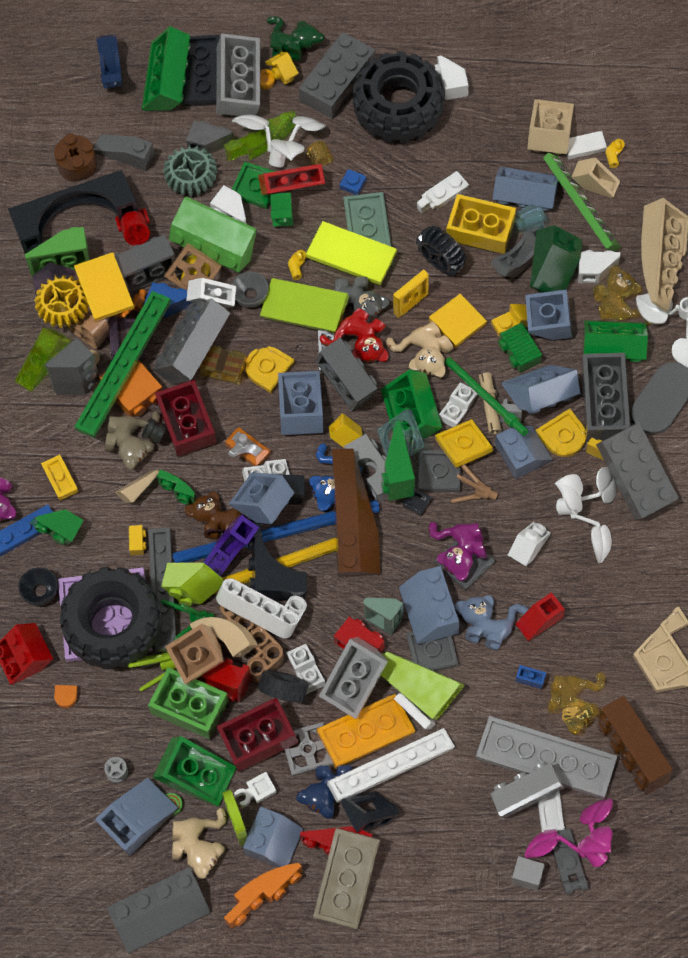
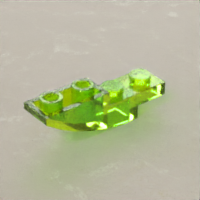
[224,110,296,161]

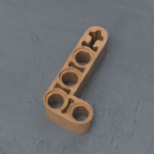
[47,295,111,349]
[220,605,284,683]

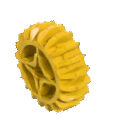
[34,274,89,329]

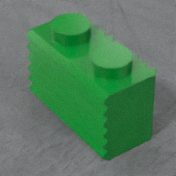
[498,322,542,373]

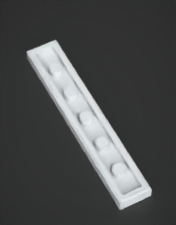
[327,728,455,803]

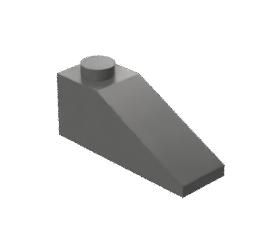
[94,134,155,171]

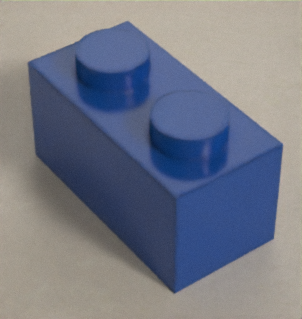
[516,665,546,689]

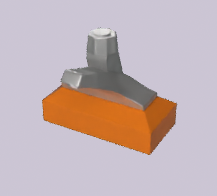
[225,427,271,466]

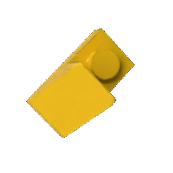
[491,304,528,336]

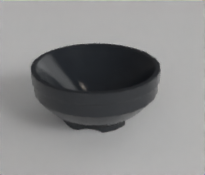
[18,567,58,606]

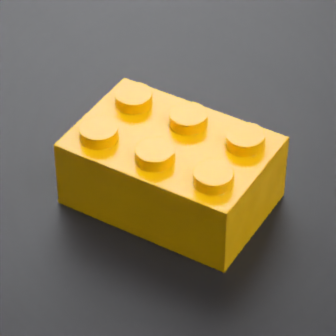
[446,194,516,254]

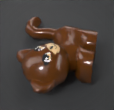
[184,491,245,539]

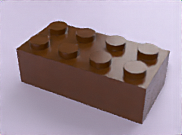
[597,695,673,795]

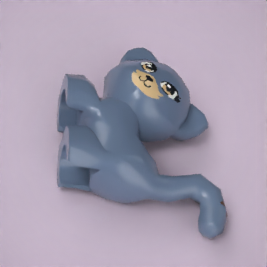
[455,595,529,650]

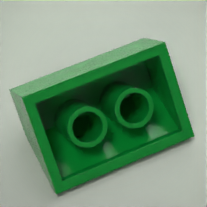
[583,320,648,362]
[381,369,442,443]

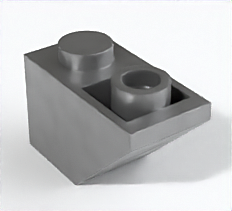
[186,121,233,154]

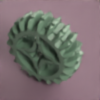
[163,145,218,197]

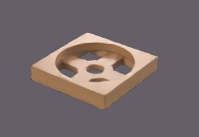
[164,243,222,291]

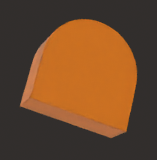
[54,685,78,709]

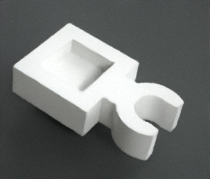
[234,772,277,808]

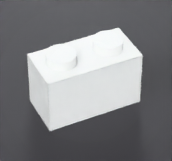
[186,278,236,308]

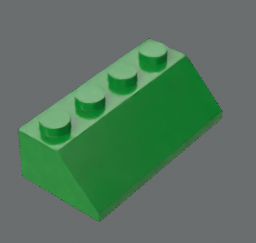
[141,26,191,111]

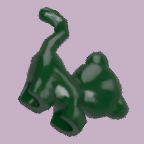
[267,16,325,61]

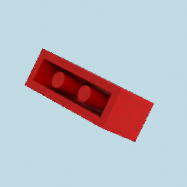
[258,164,325,195]

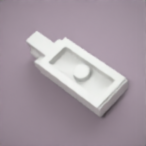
[417,171,469,214]

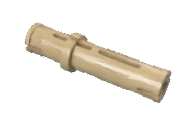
[479,372,502,435]

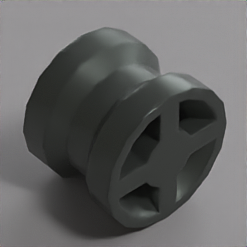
[142,418,166,444]

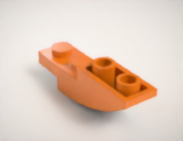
[224,863,303,929]

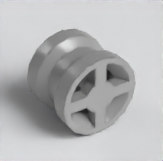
[104,757,128,783]

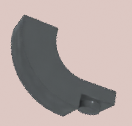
[490,227,539,279]

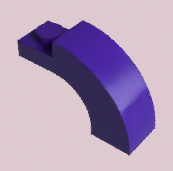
[203,515,259,576]

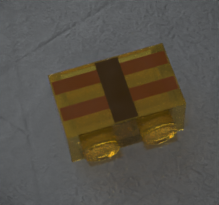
[199,345,246,385]

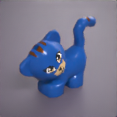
[309,444,363,511]

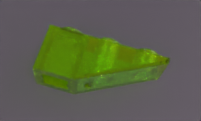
[15,327,69,392]

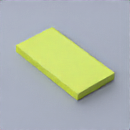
[306,221,397,285]

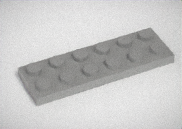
[476,716,617,799]

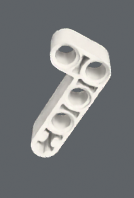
[216,579,307,638]

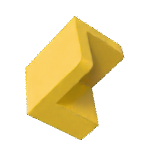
[329,413,363,448]

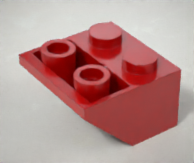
[0,623,53,685]

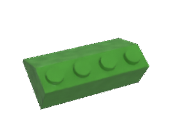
[169,197,257,273]

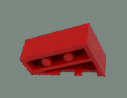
[196,658,252,703]

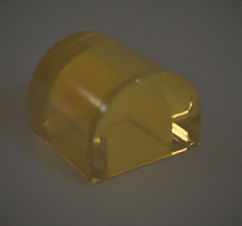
[307,141,333,166]

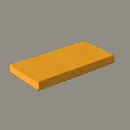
[316,694,415,769]

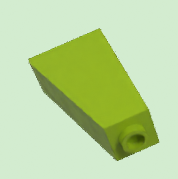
[381,652,465,720]

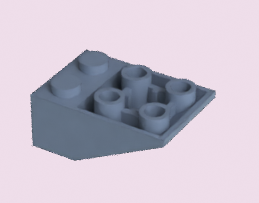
[95,778,178,856]

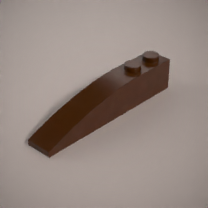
[332,448,380,576]

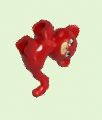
[319,308,388,362]

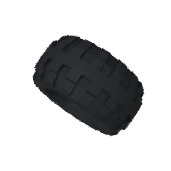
[353,51,444,144]
[60,567,162,670]

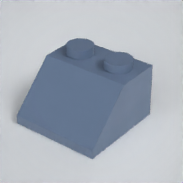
[525,290,572,340]
[495,426,553,480]
[229,472,294,524]
[243,807,303,867]

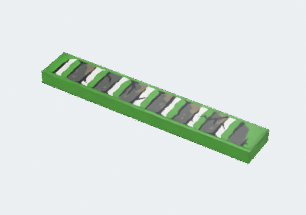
[544,153,621,252]

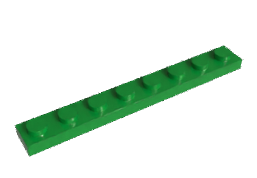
[74,291,171,438]

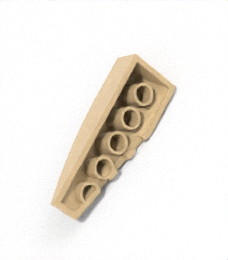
[641,198,688,312]

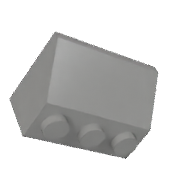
[319,637,388,719]
[490,761,564,819]

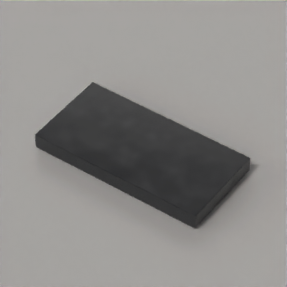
[183,35,220,107]

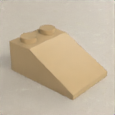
[527,99,574,154]

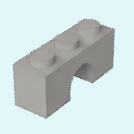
[344,434,388,504]

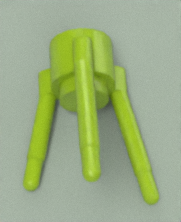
[128,652,176,691]

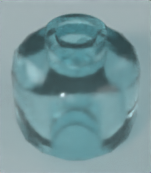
[515,204,546,232]

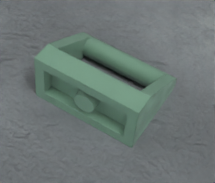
[363,598,403,636]

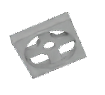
[285,722,334,777]

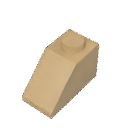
[571,158,620,198]

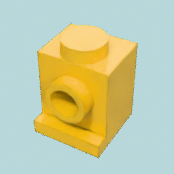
[265,52,298,84]

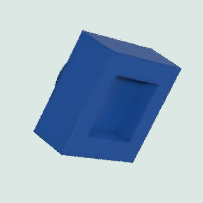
[340,169,366,195]

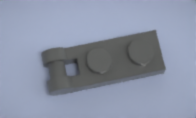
[552,829,588,895]

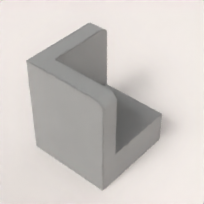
[511,856,544,891]

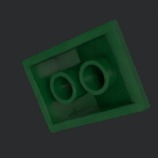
[530,225,583,293]

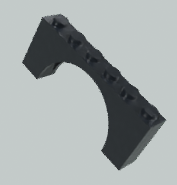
[8,170,139,254]
[248,473,307,600]

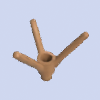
[451,464,498,503]

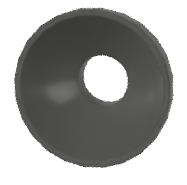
[232,272,268,307]

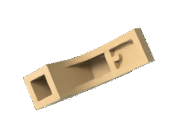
[190,617,258,657]

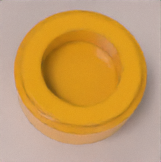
[260,69,275,90]

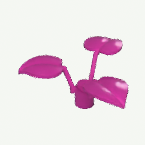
[525,798,613,867]

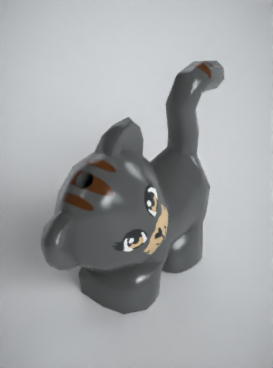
[334,276,390,322]

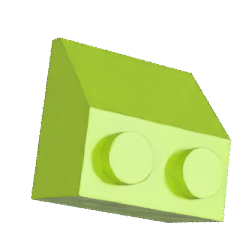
[161,563,224,606]

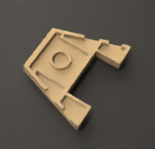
[633,606,688,693]

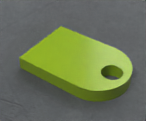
[222,789,247,847]

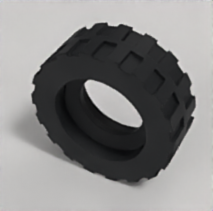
[258,670,309,703]

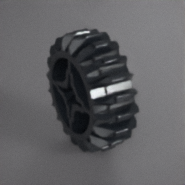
[416,225,467,276]

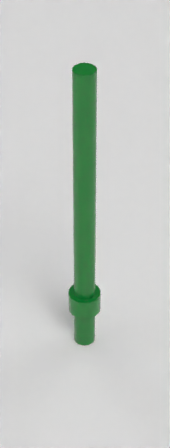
[445,357,528,436]

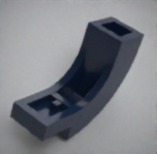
[97,34,123,89]

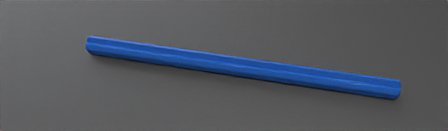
[173,500,380,563]

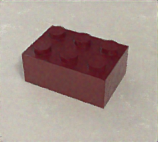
[155,380,217,457]
[216,698,298,772]

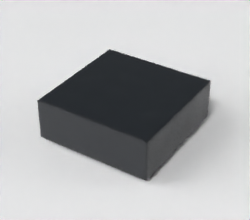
[403,487,432,517]

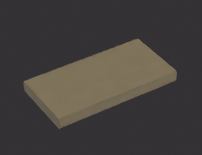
[313,828,380,929]

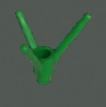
[160,599,214,640]

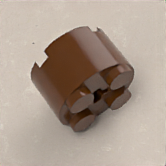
[54,134,97,182]

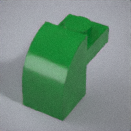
[270,192,293,227]

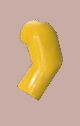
[606,139,625,168]
[288,250,306,280]

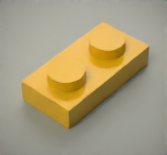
[41,455,79,501]

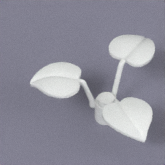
[232,115,326,167]
[636,293,688,368]
[555,467,617,563]

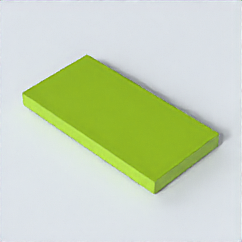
[260,278,349,333]

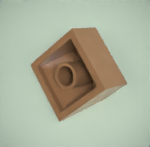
[165,624,223,685]

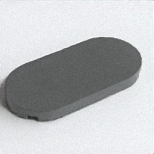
[631,362,688,435]

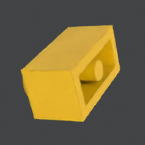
[129,525,146,555]

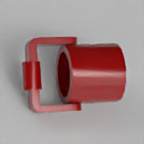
[115,208,150,246]

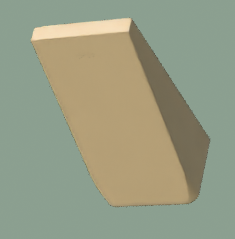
[115,470,159,503]

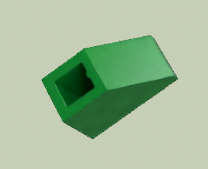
[30,509,84,545]

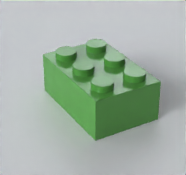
[148,667,229,740]

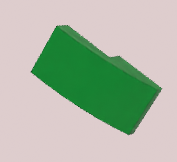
[157,469,196,505]

